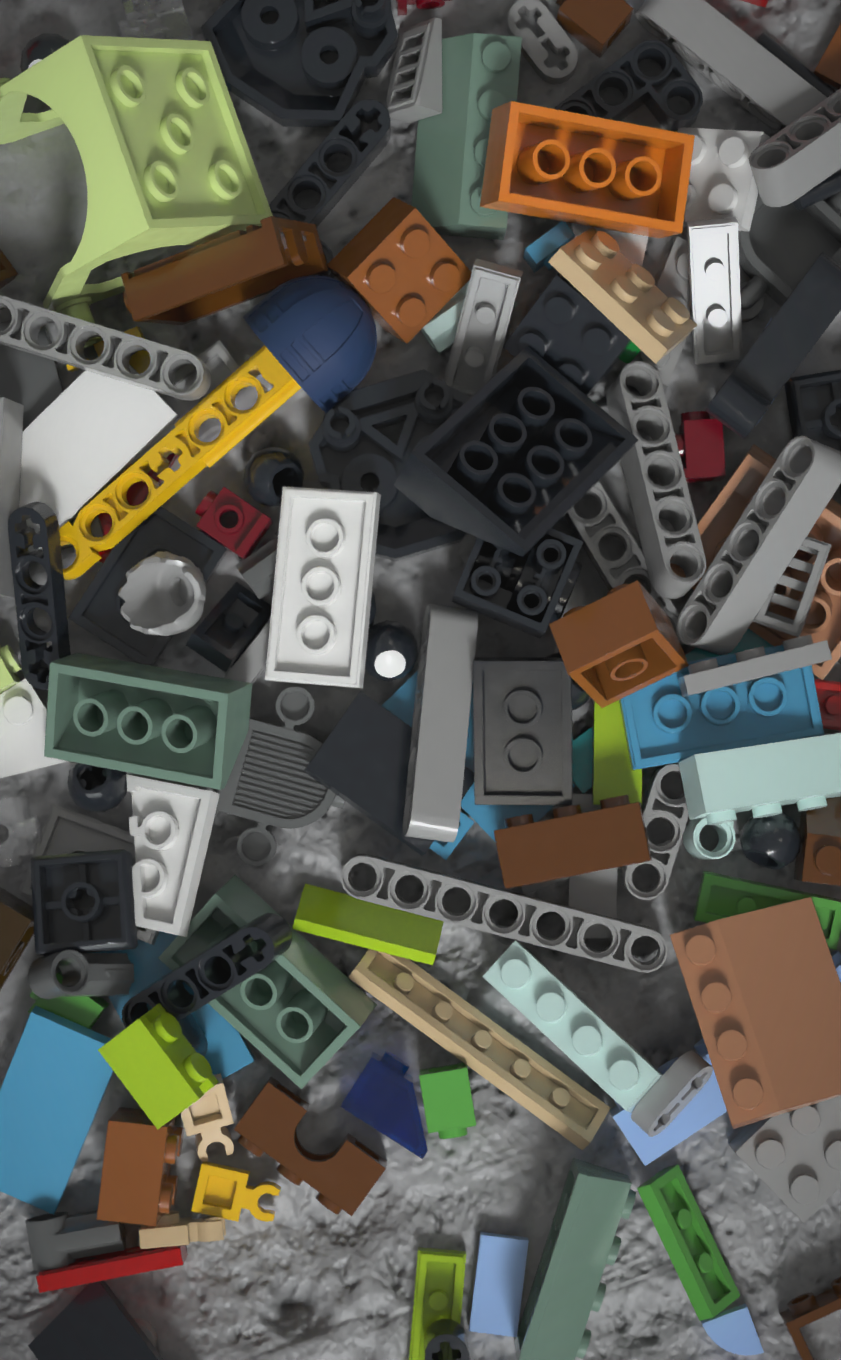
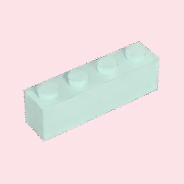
[678,733,841,825]
[483,940,663,1113]

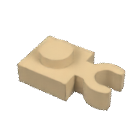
[181,1073,234,1162]
[139,1211,226,1249]

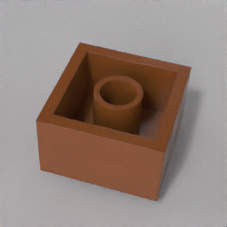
[327,197,472,344]
[549,580,689,708]
[97,1107,184,1227]

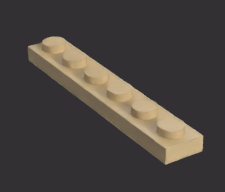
[348,949,611,1150]

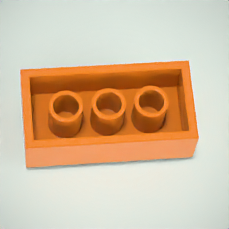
[480,101,695,238]

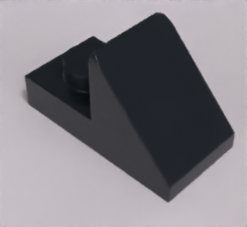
[186,582,272,673]

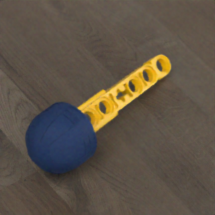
[42,275,377,580]

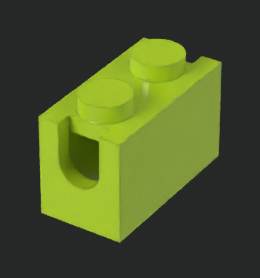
[98,1003,219,1130]

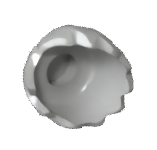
[118,551,206,636]

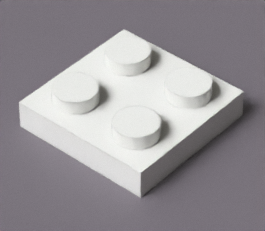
[678,127,771,231]

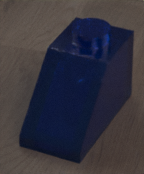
[340,1051,428,1159]

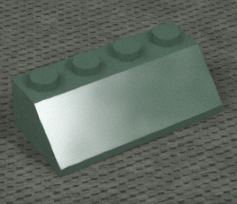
[411,33,522,240]
[44,653,252,790]
[158,875,377,1089]
[514,1158,636,1360]

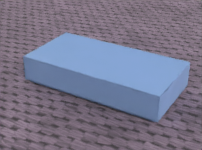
[469,1232,529,1337]

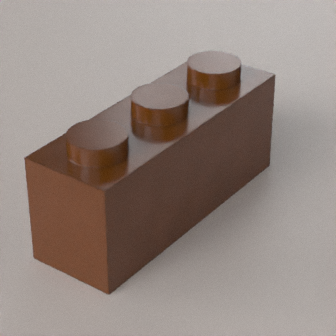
[494,795,652,889]

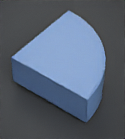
[701,1303,764,1356]

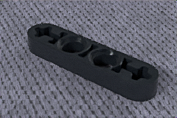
[8,502,71,690]

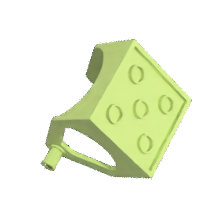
[0,35,273,348]

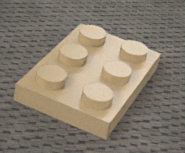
[548,227,697,364]

